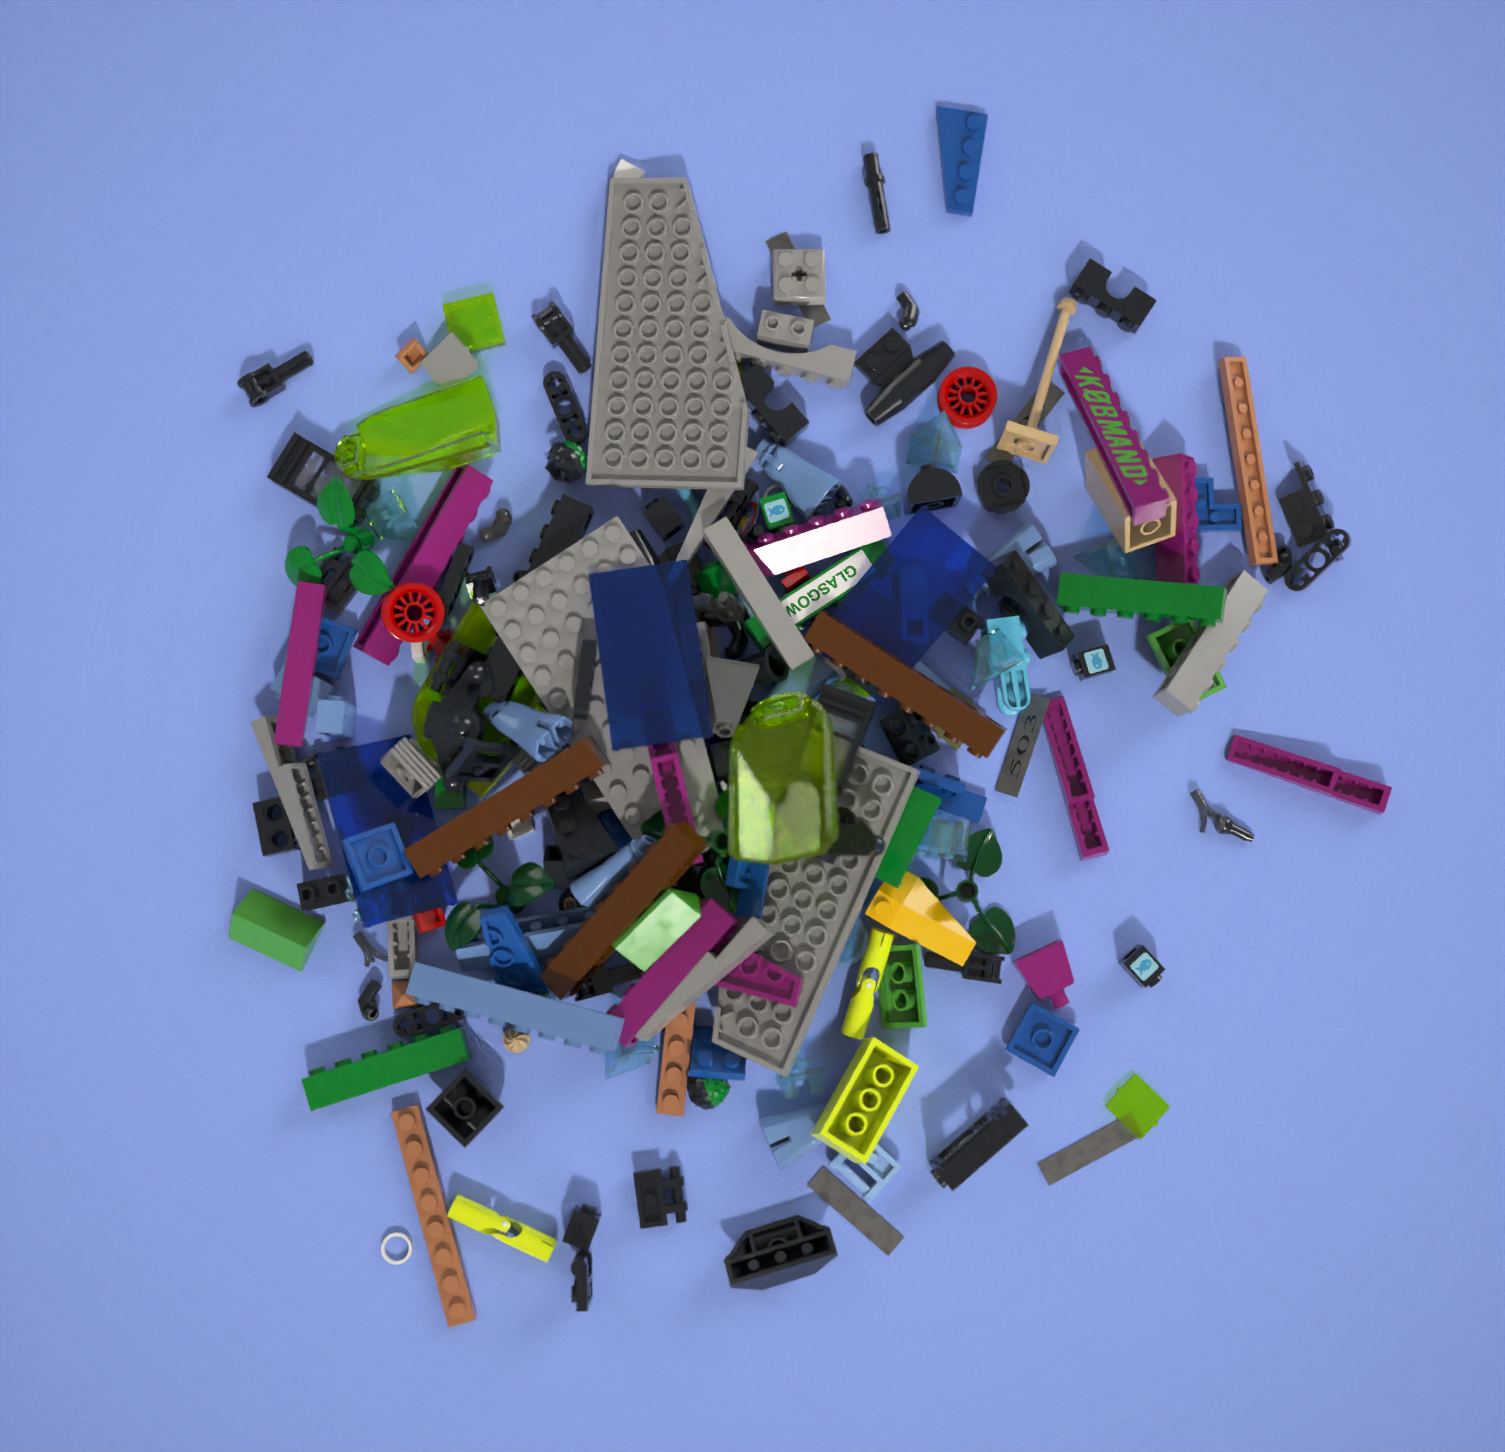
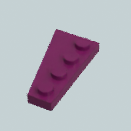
[715,938,804,1007]

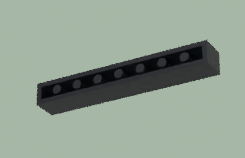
[484,494,595,703]

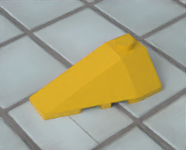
[865,870,977,966]

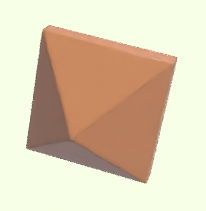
[395,338,428,374]
[391,980,421,1009]

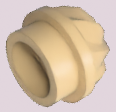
[503,1025,530,1053]

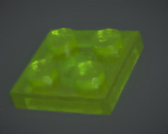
[442,292,506,353]

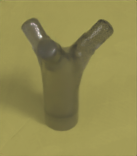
[1190,789,1221,833]
[353,931,388,967]

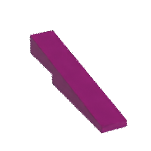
[274,582,327,747]
[1043,696,1110,861]
[637,699,703,864]
[1226,735,1392,815]

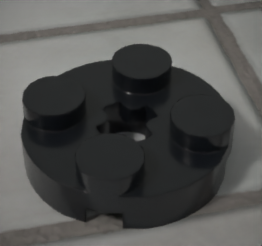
[976,460,1030,514]

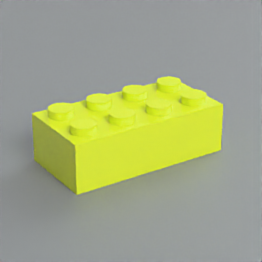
[810,1037,919,1164]

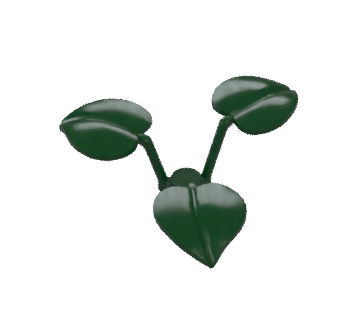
[640,785,760,912]
[919,828,1015,955]
[445,836,555,951]

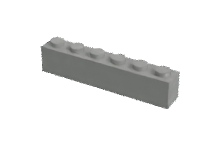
[1153,570,1268,717]

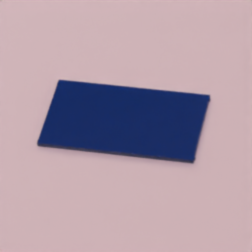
[808,506,998,705]
[588,560,713,751]
[315,734,458,928]

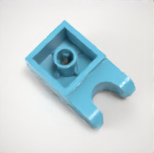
[980,616,1031,716]

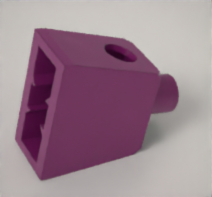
[1011,940,1074,1009]

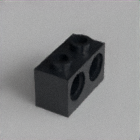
[879,708,940,766]
[252,797,301,857]

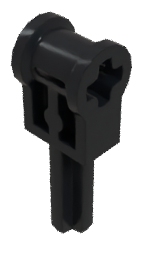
[531,301,591,374]
[237,351,314,407]
[465,565,498,606]
[924,951,1005,984]
[574,964,643,1002]

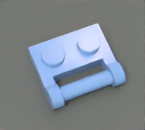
[828,1144,902,1203]

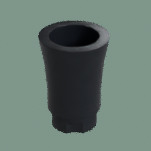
[738,645,789,686]

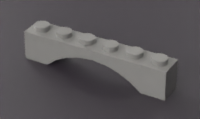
[725,317,857,390]

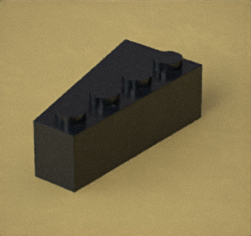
[545,789,620,882]

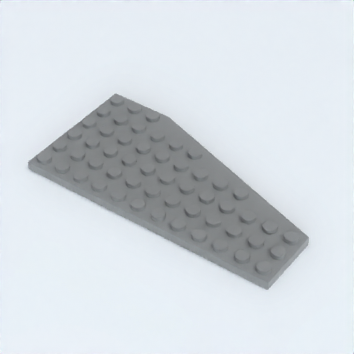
[585,177,749,490]
[480,516,724,852]
[712,719,920,1077]

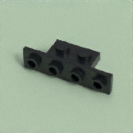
[1279,461,1344,562]

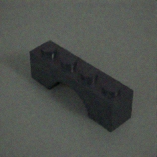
[980,550,1075,659]

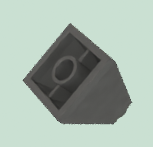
[694,656,759,738]

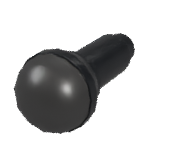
[1214,816,1255,842]

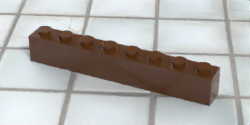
[804,611,1007,759]
[403,735,609,878]
[540,821,709,1001]

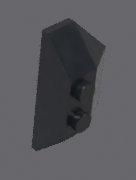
[724,1215,838,1290]

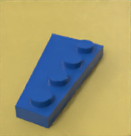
[936,106,988,217]
[480,905,550,995]

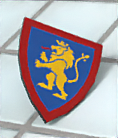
[734,502,764,540]

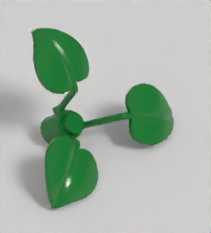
[285,477,395,595]

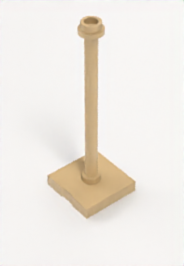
[996,297,1077,464]

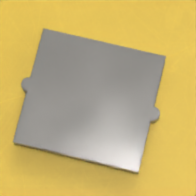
[420,332,481,396]

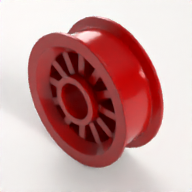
[937,367,997,429]
[381,582,444,643]

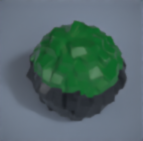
[545,441,587,483]
[686,1075,731,1110]

